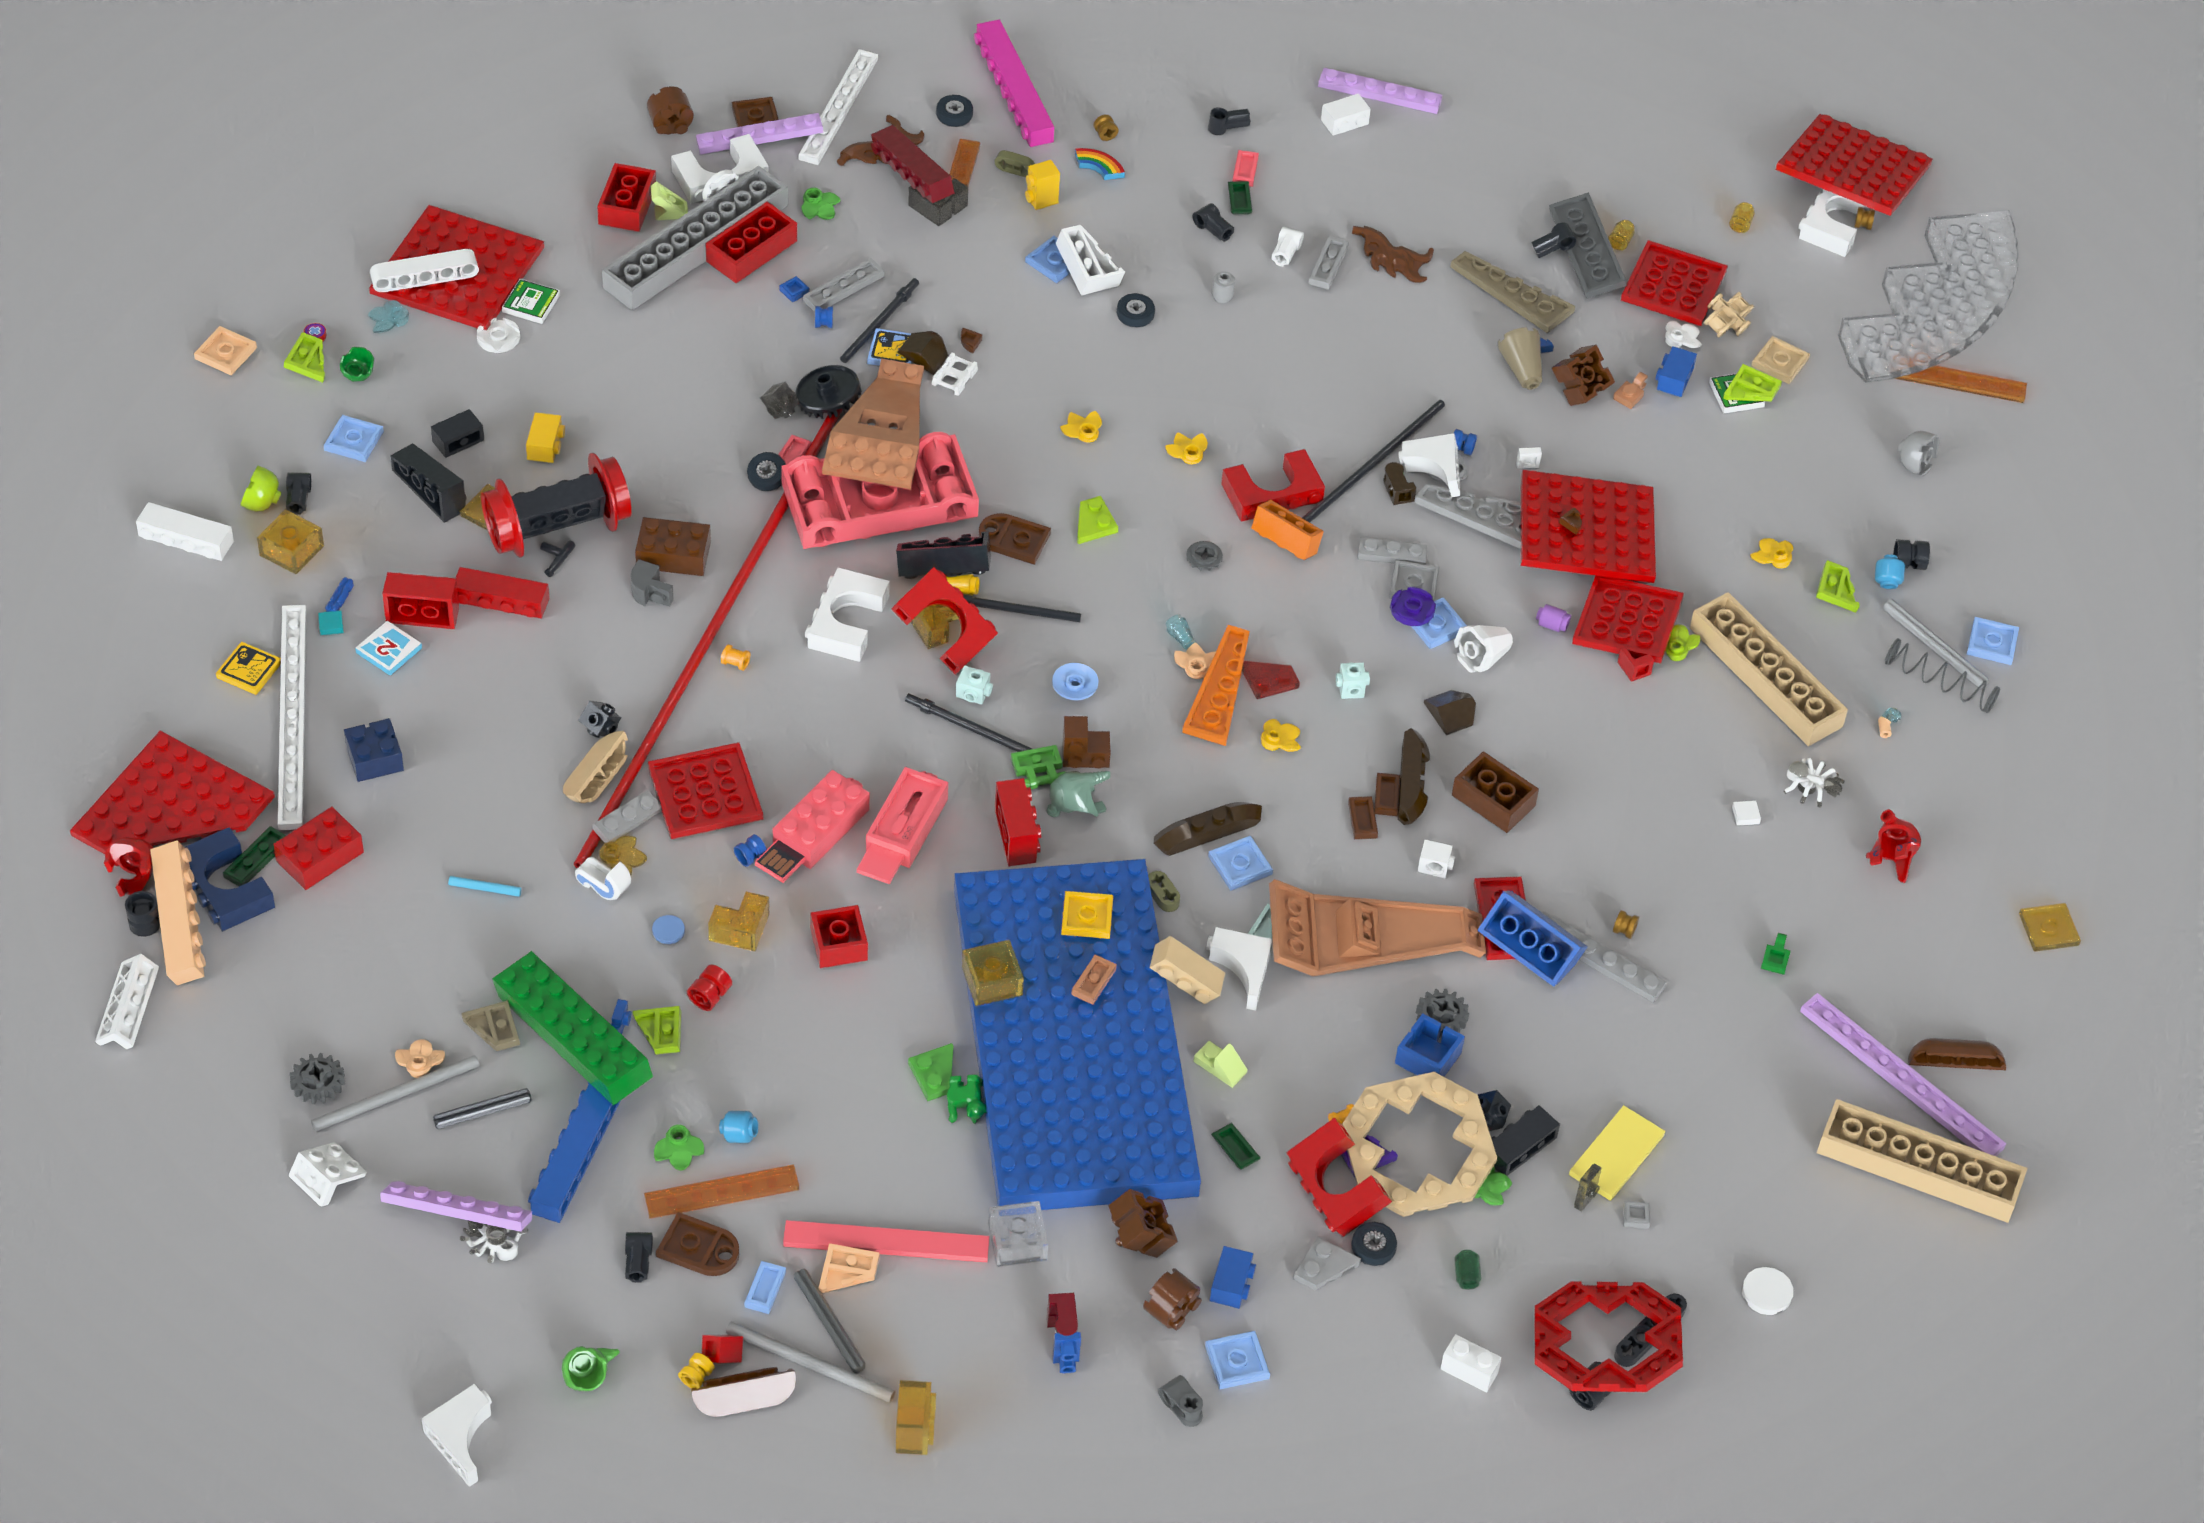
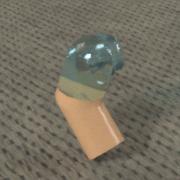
[1878,708,1902,738]

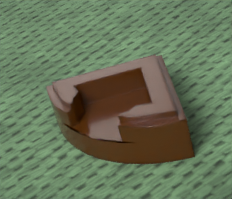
[961,328,983,353]
[1559,508,1582,534]

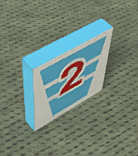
[355,621,422,675]

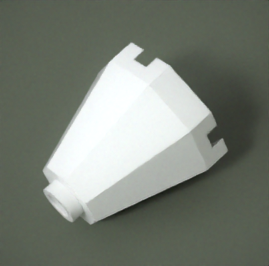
[1454,625,1513,672]

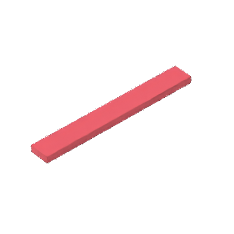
[783,1220,989,1262]

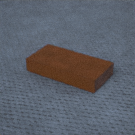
[1374,773,1400,816]
[1348,796,1378,840]

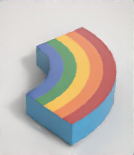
[1075,148,1125,180]

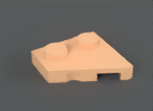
[818,1243,880,1293]

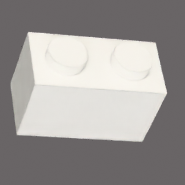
[1321,93,1371,135]
[1441,1334,1502,1392]

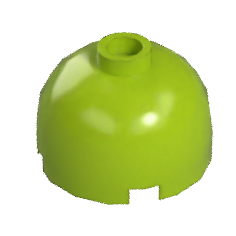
[241,465,282,512]

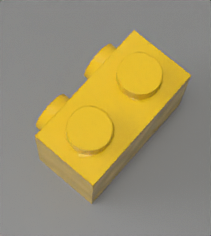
[1025,160,1060,210]
[526,412,565,463]

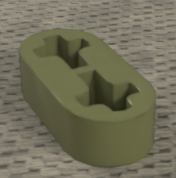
[994,150,1035,177]
[1148,871,1180,912]

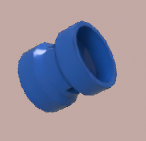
[1454,429,1477,456]
[733,834,767,867]

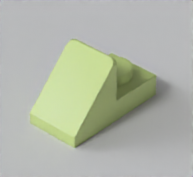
[651,181,688,220]
[1193,1041,1248,1088]

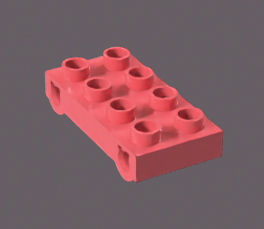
[782,432,979,549]

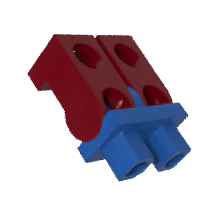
[1046,1292,1081,1373]

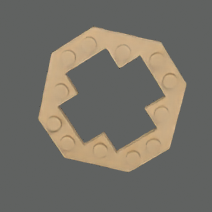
[1342,1072,1497,1217]

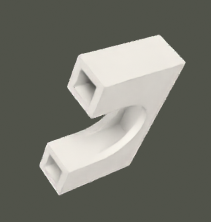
[671,134,769,204]
[1798,189,1874,257]
[805,568,890,662]

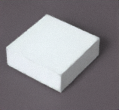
[1516,447,1542,469]
[1732,801,1761,825]

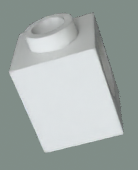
[1418,840,1455,878]

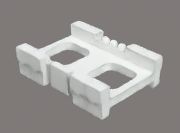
[932,352,978,396]

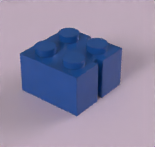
[1395,1013,1465,1077]

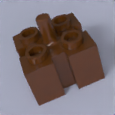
[1552,344,1615,406]
[1108,1189,1178,1258]

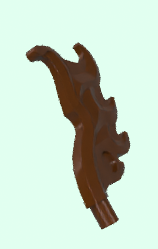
[837,115,924,166]
[1352,226,1434,283]

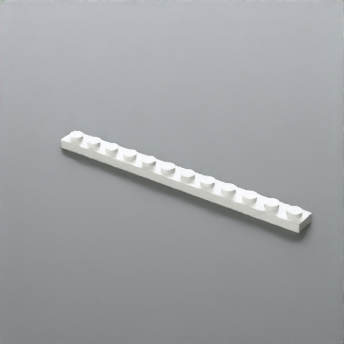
[278,605,306,830]

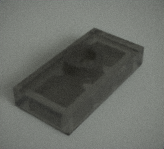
[1574,1163,1602,1212]

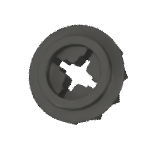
[1187,541,1223,571]

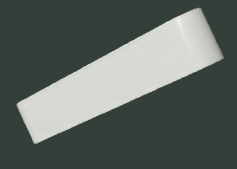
[370,249,479,292]

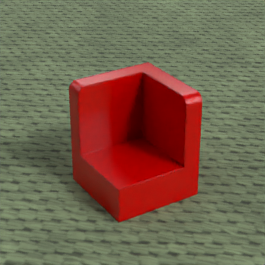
[1618,647,1654,682]
[701,1335,743,1363]

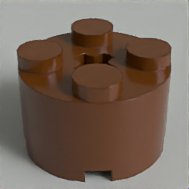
[647,86,694,135]
[1143,1268,1202,1331]

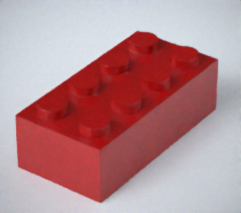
[706,201,797,283]

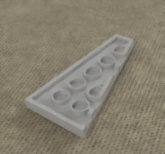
[1415,484,1521,549]

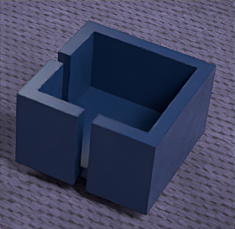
[344,718,404,782]

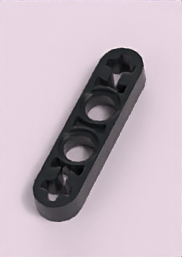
[1614,1293,1687,1367]

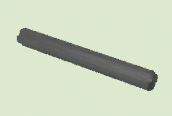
[794,1269,865,1373]

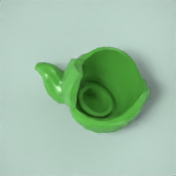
[562,1346,620,1391]

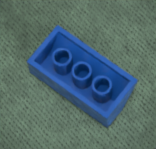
[1477,890,1588,987]

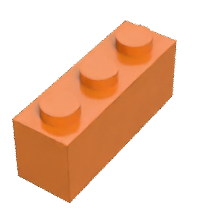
[1251,500,1324,560]

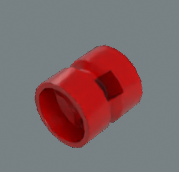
[687,964,732,1011]

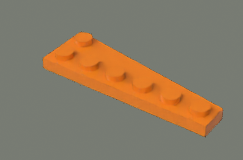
[1182,625,1250,746]

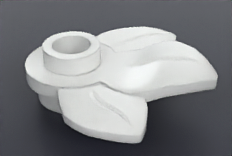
[1665,321,1702,348]

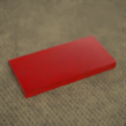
[1474,876,1526,960]

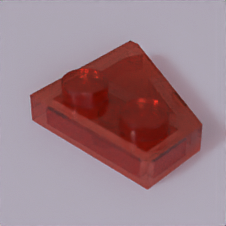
[1242,661,1300,700]

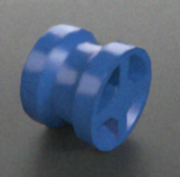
[815,306,833,328]

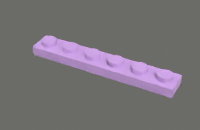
[1318,68,1442,114]
[696,113,823,155]
[381,1181,532,1231]

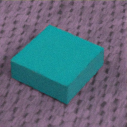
[318,610,344,635]

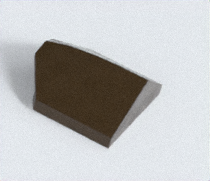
[897,331,949,375]
[1424,690,1476,735]

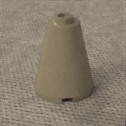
[1498,327,1542,390]

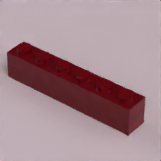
[871,125,955,203]

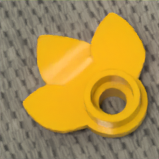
[1060,411,1102,443]
[1165,432,1208,464]
[1750,538,1793,568]
[1261,719,1301,752]

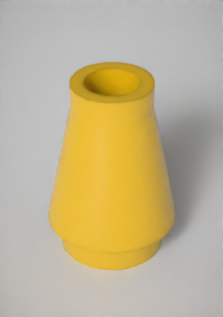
[947,574,980,595]

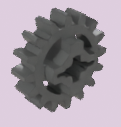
[1416,989,1469,1038]
[289,1053,345,1104]

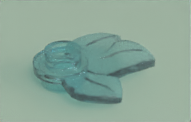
[368,300,409,333]

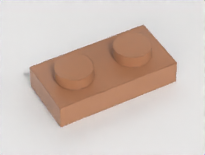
[1072,955,1117,1005]

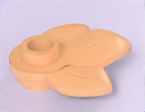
[1174,643,1216,679]
[395,1039,445,1078]

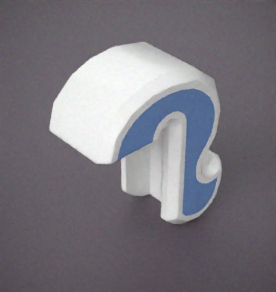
[575,857,631,900]

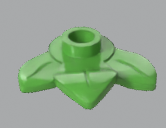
[801,188,841,220]
[654,1124,704,1171]
[1474,1167,1512,1205]

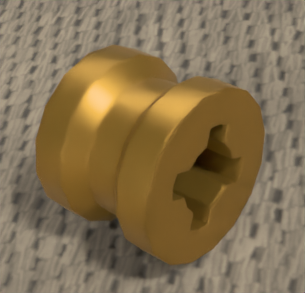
[1093,114,1119,141]
[1854,207,1875,230]
[1613,910,1639,939]

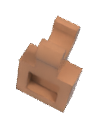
[1613,372,1648,409]

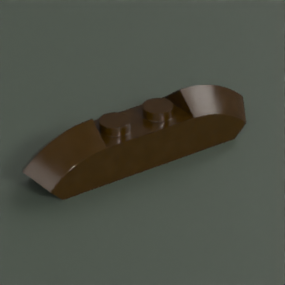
[1398,728,1430,825]
[1154,802,1262,856]

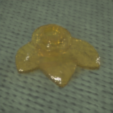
[599,836,647,875]

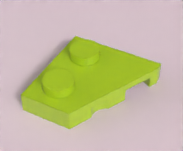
[284,332,325,383]
[1723,364,1782,402]
[1077,496,1118,544]
[1816,560,1860,613]
[633,1006,681,1054]

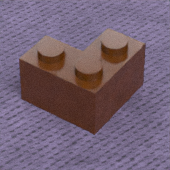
[1062,716,1111,769]

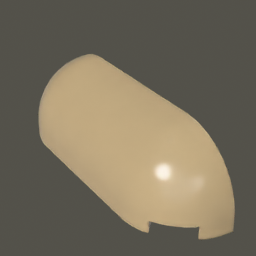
[563,731,628,803]

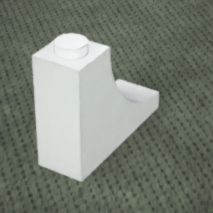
[1399,433,1460,497]
[1206,927,1273,1011]
[422,1384,492,1487]

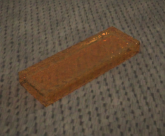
[949,139,980,190]

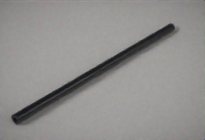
[1302,400,1445,523]

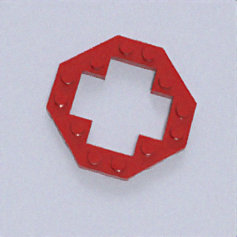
[1535,1281,1683,1392]

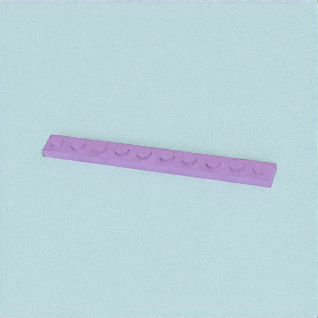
[1800,993,2006,1156]

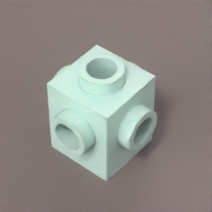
[1336,662,1370,699]
[956,665,993,704]

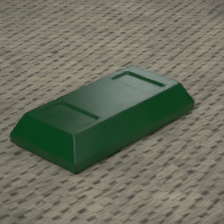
[1228,181,1252,214]
[1211,1122,1261,1170]

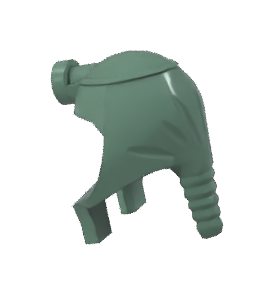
[1047,771,1111,817]

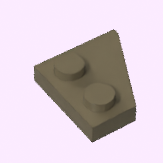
[461,1000,520,1051]

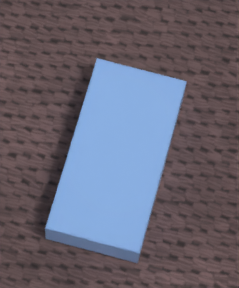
[745,1261,786,1314]

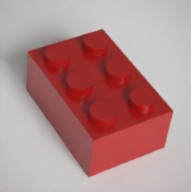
[597,163,656,232]
[382,572,459,629]
[995,778,1041,867]
[274,806,364,890]

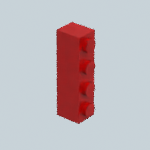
[455,567,550,619]

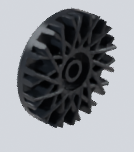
[795,365,862,419]

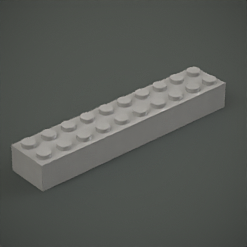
[602,166,788,310]

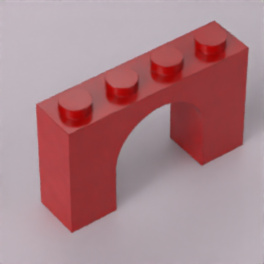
[1221,449,1325,522]
[891,567,998,675]
[1286,1117,1392,1237]

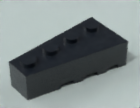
[390,443,467,523]
[896,531,991,579]

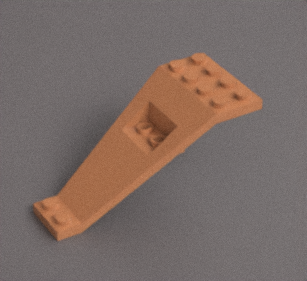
[822,359,924,489]
[1269,879,1486,976]

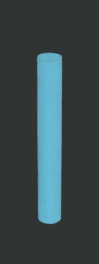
[448,876,522,897]

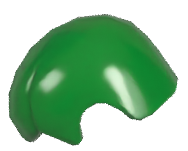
[340,347,374,382]

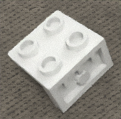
[289,1142,367,1207]

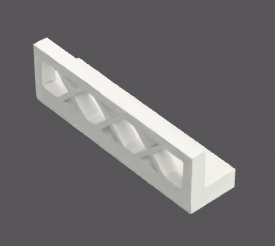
[95,954,159,1049]

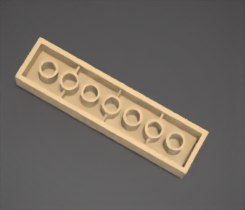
[1690,592,1848,747]
[1817,1099,2028,1223]

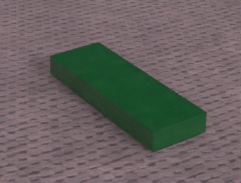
[223,826,287,886]

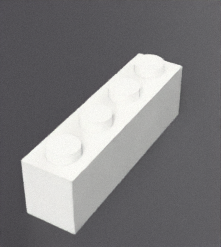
[136,502,234,561]

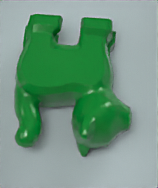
[947,1075,986,1124]

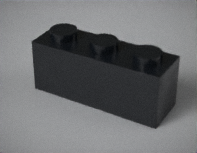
[1491,1105,1560,1176]

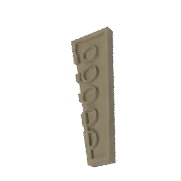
[1450,251,1575,333]

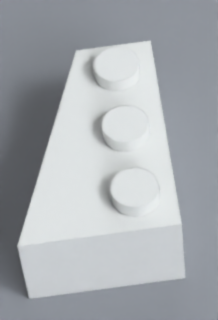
[1056,225,1125,295]

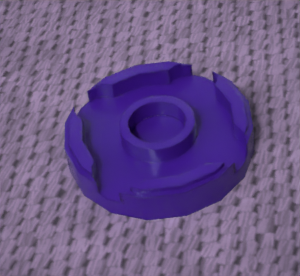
[1390,587,1436,626]

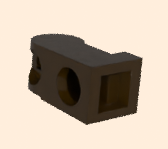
[1383,462,1416,505]

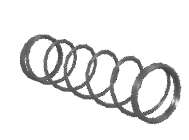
[1885,638,2000,713]

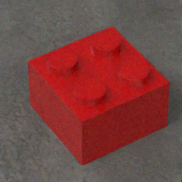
[810,905,868,968]

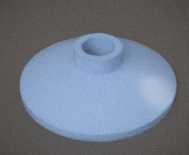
[1052,663,1098,700]

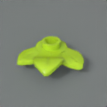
[1666,624,1700,661]

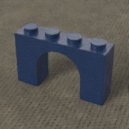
[184,827,275,932]

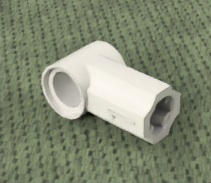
[1272,226,1304,267]

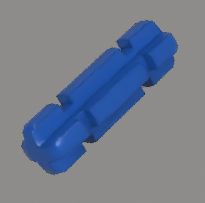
[325,577,354,612]

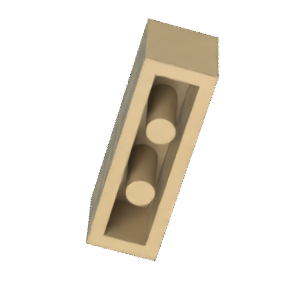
[1150,936,1225,1004]

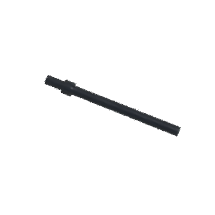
[840,278,919,363]
[963,594,1081,623]
[905,693,1032,752]

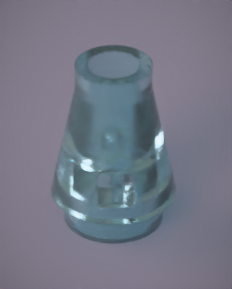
[1165,614,1196,649]

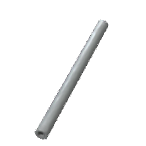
[311,1055,479,1132]
[726,1322,895,1403]

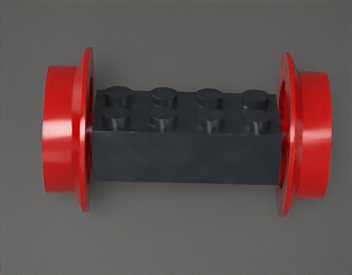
[481,453,632,558]

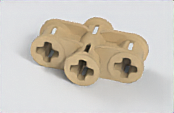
[1704,291,1755,338]

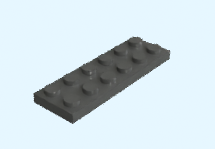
[1549,192,1627,299]

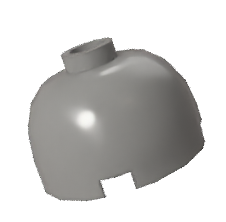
[1898,431,1939,476]

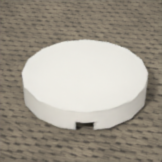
[702,170,740,202]
[477,318,520,353]
[1742,1267,1794,1315]

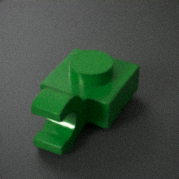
[1761,933,1791,975]

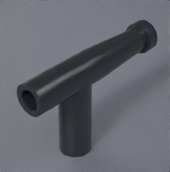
[540,540,576,577]

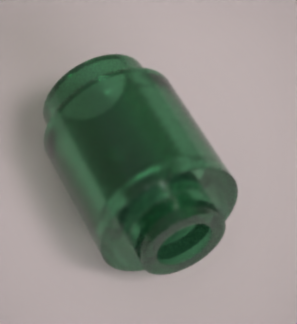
[1454,1250,1482,1290]

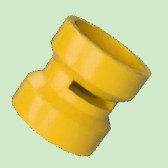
[678,1353,715,1389]

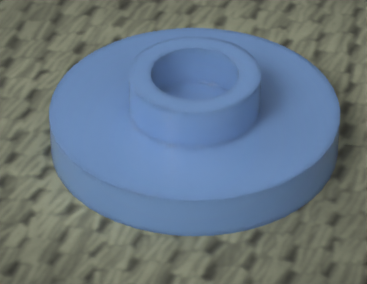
[652,915,685,944]

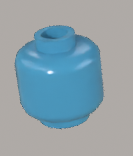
[1875,555,1905,589]
[719,1111,759,1143]

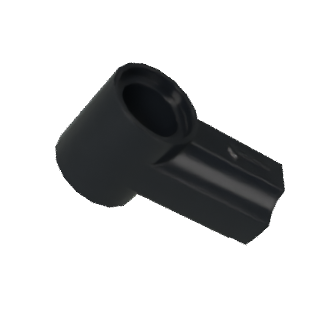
[1208,107,1251,135]
[1192,203,1234,242]
[1531,222,1576,258]
[286,472,312,515]
[625,1232,653,1283]

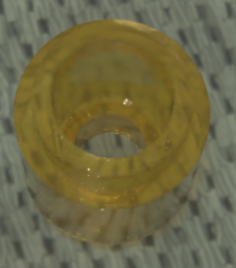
[1729,202,1755,233]
[1608,220,1635,250]

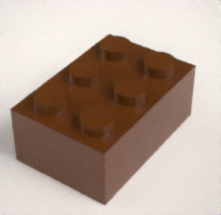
[635,517,711,576]
[1452,751,1539,833]

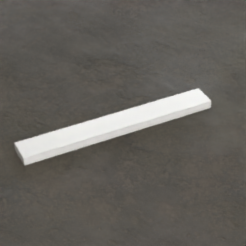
[799,49,878,165]

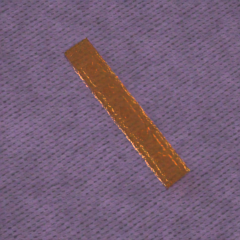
[1895,359,2027,403]
[644,1164,799,1219]

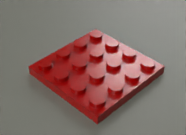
[1620,240,1728,326]
[1572,576,1684,663]
[648,742,763,839]

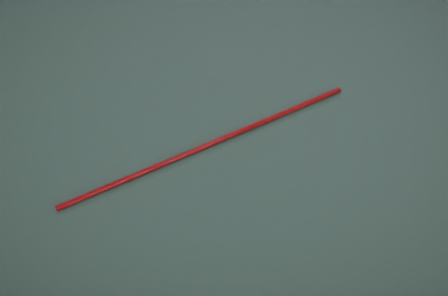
[574,408,842,868]

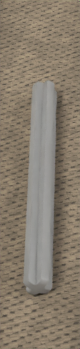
[1883,599,1989,689]

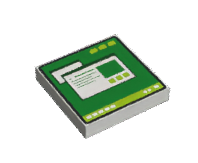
[502,279,560,324]
[1709,373,1765,414]

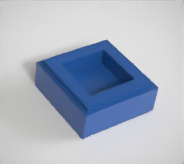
[779,276,810,303]

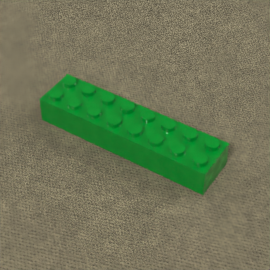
[492,951,653,1106]

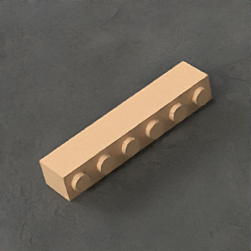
[150,840,206,985]

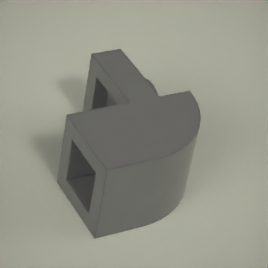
[631,559,673,607]

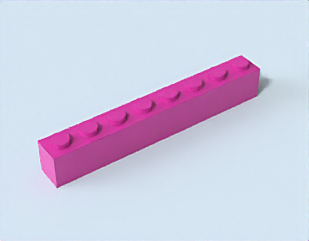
[974,19,1054,147]

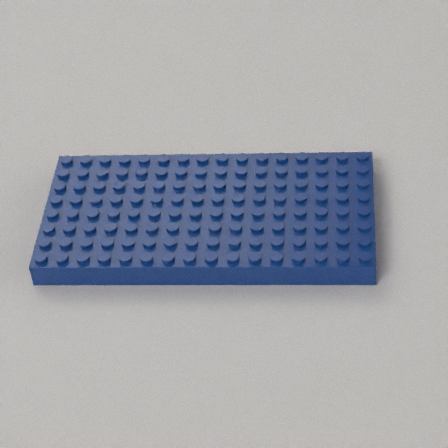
[954,859,1201,1214]

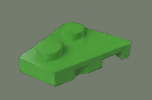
[908,1043,954,1101]

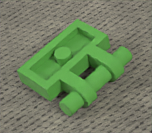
[1011,745,1065,789]

